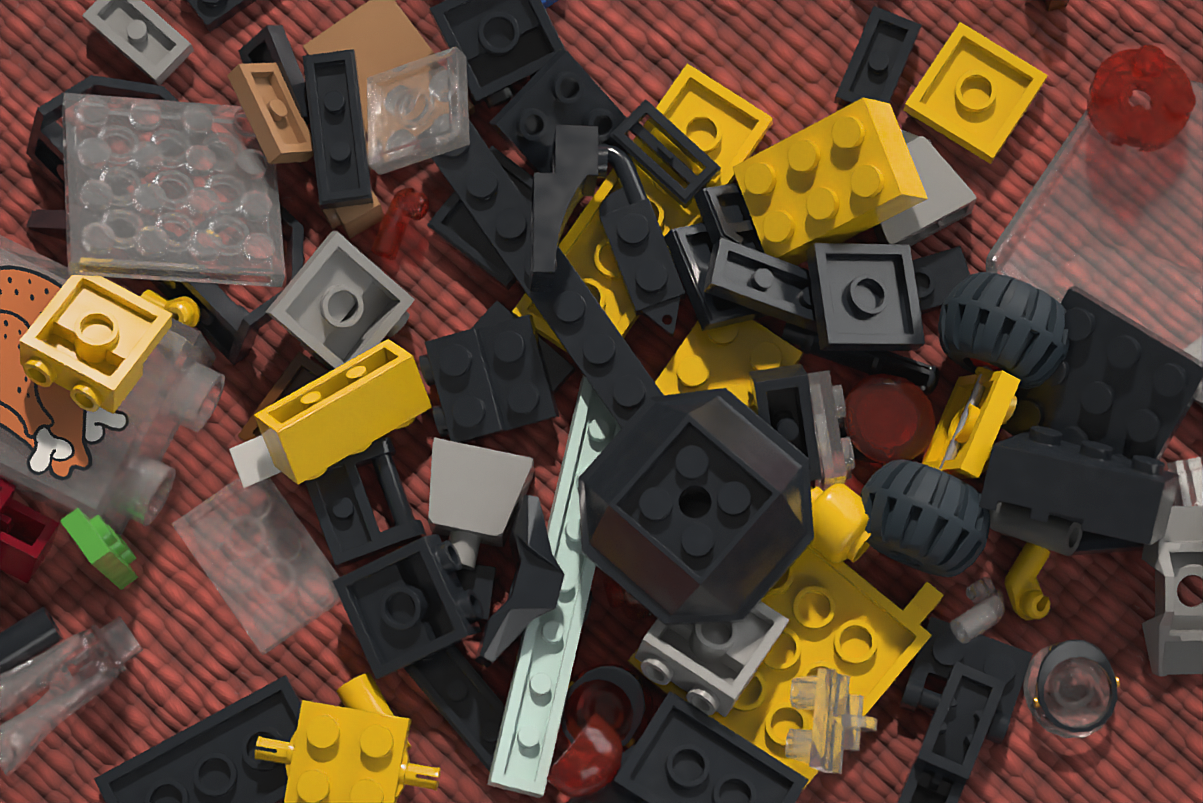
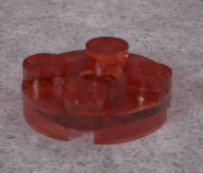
[1087,45,1196,152]

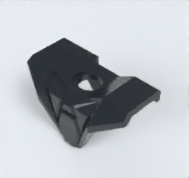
[475,495,592,668]

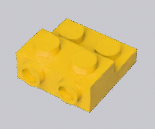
[20,265,172,414]

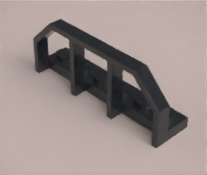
[26,75,304,365]

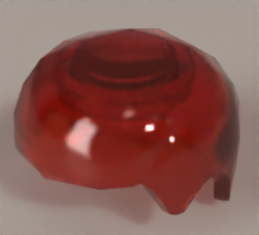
[546,713,623,798]

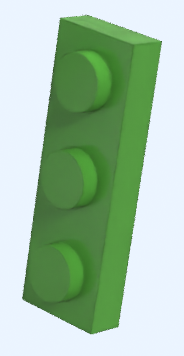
[60,508,138,590]

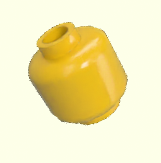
[810,483,872,563]

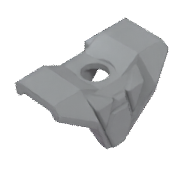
[1141,506,1203,676]

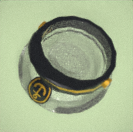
[1023,639,1120,738]

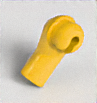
[140,289,201,334]
[1004,542,1051,620]

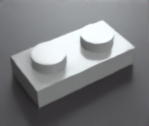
[82,0,194,86]

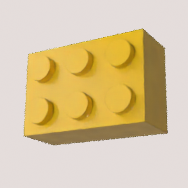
[732,97,928,265]

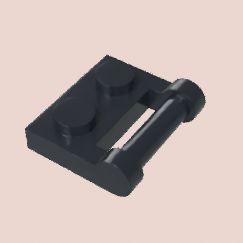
[305,437,427,569]
[899,616,1033,745]

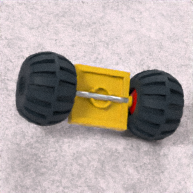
[860,272,1070,577]

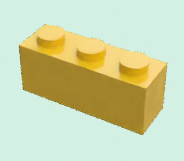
[254,339,432,485]

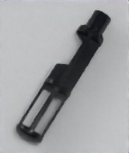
[781,322,940,396]

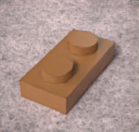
[227,63,314,164]

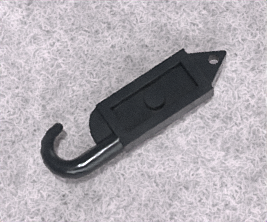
[598,144,685,337]

